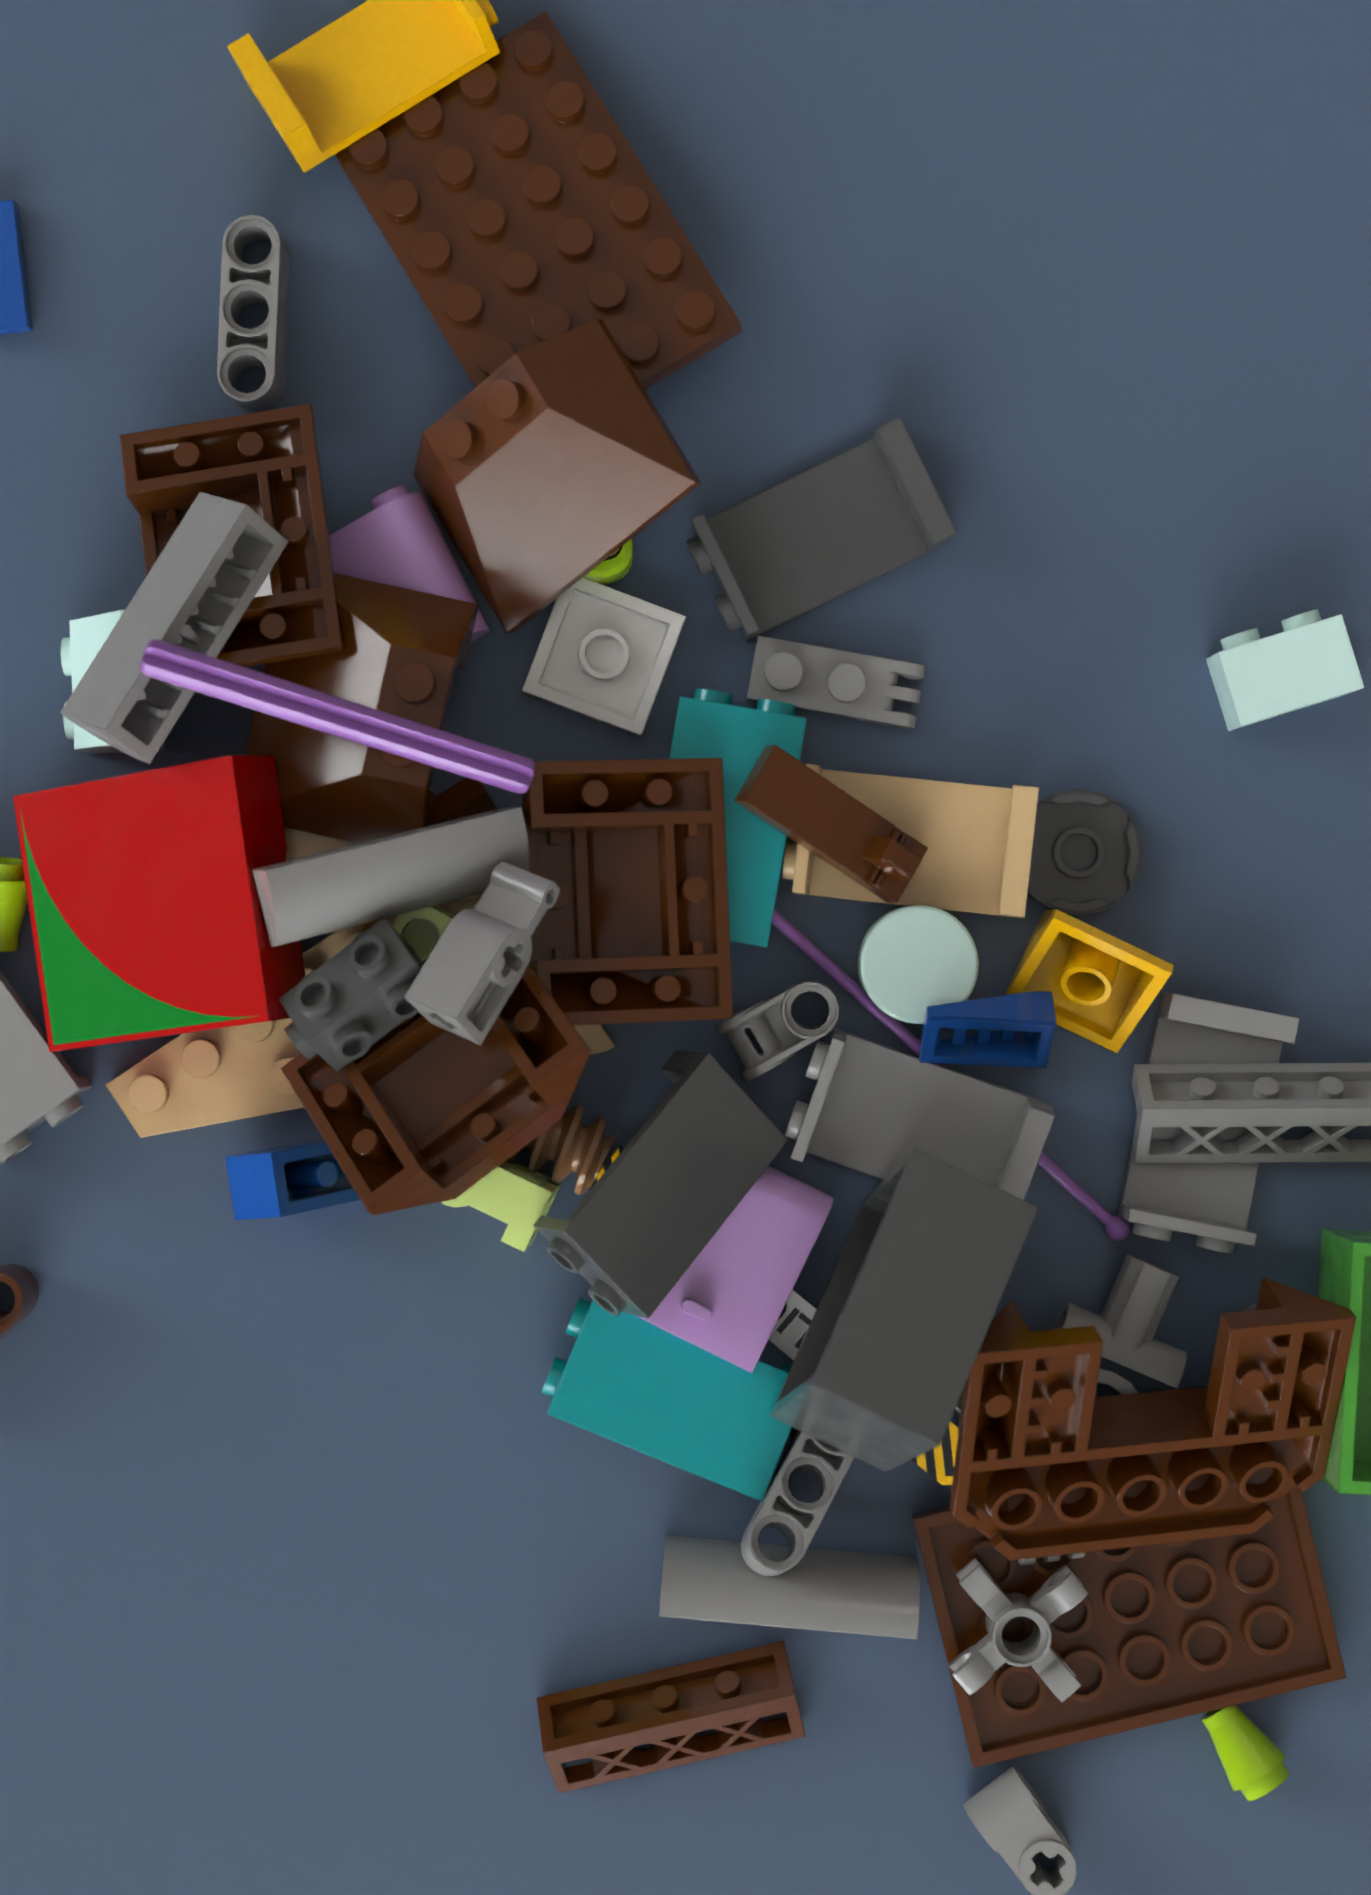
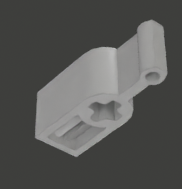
[404,861,560,1046]

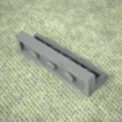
[1131,1063,1371,1164]

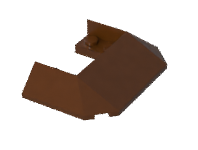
[950,1277,1356,1561]

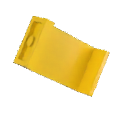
[227,0,500,173]

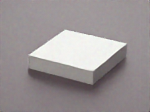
[522,578,686,737]

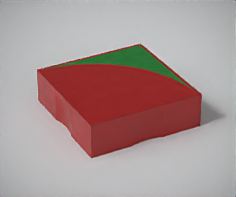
[13,755,305,1052]

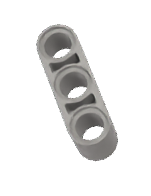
[217,215,290,413]
[741,1430,855,1577]

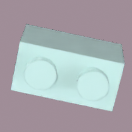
[1206,609,1365,731]

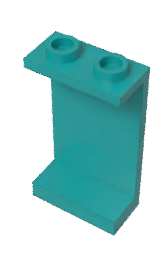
[669,688,807,947]
[541,1297,792,1501]

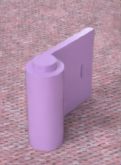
[329,486,489,644]
[634,1166,834,1373]

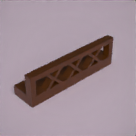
[536,1641,806,1793]

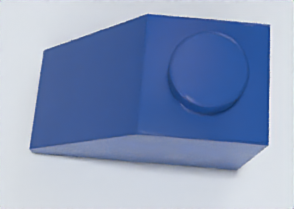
[225,1139,360,1220]

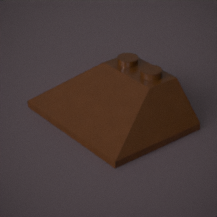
[413,319,701,633]
[119,404,344,667]
[245,573,479,843]
[522,758,733,1025]
[281,958,591,1215]

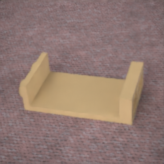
[783,764,1039,919]

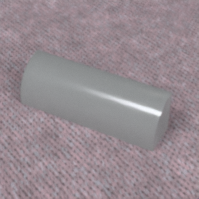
[60,492,288,764]
[252,807,529,948]
[659,1535,920,1639]

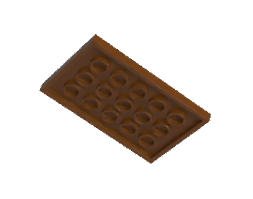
[334,11,742,390]
[912,1486,1347,1768]

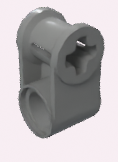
[714,980,839,1082]
[963,1765,1077,1895]

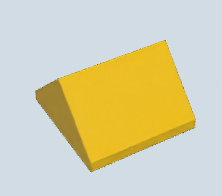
[1004,909,1174,1053]

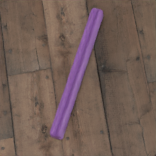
[140,639,535,794]

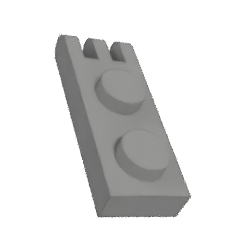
[746,636,926,729]

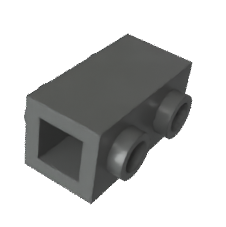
[279,917,424,1072]

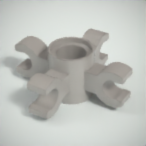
[949,1558,1089,1702]

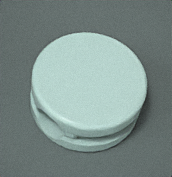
[857,905,979,1024]

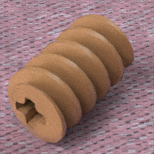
[508,1103,620,1196]

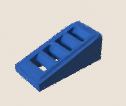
[919,991,1056,1068]

